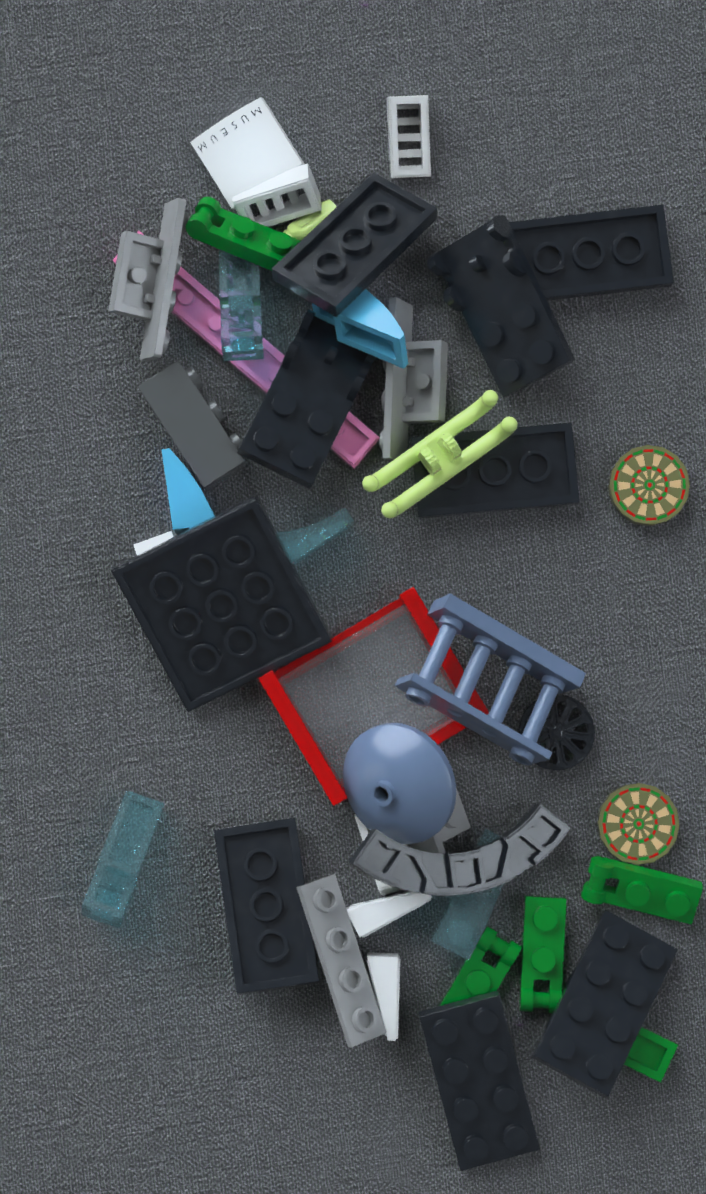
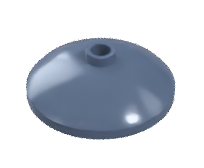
[343,723,456,844]

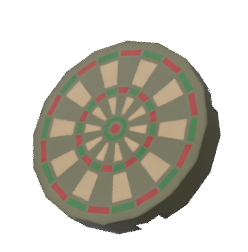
[608,445,690,526]
[597,783,680,865]

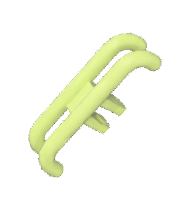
[362,390,518,518]

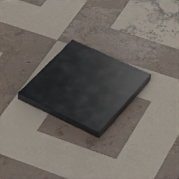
[111,495,333,712]

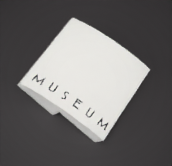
[190,97,304,209]

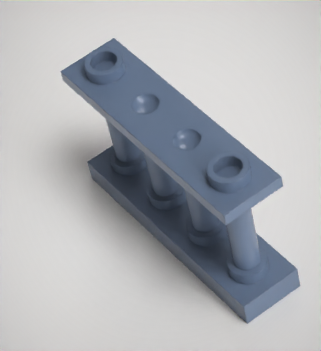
[395,593,586,766]

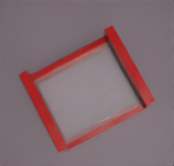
[258,586,489,806]

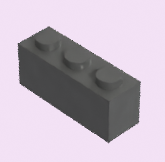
[137,360,247,492]

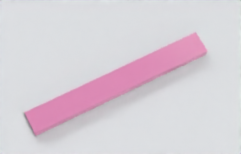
[113,231,380,470]

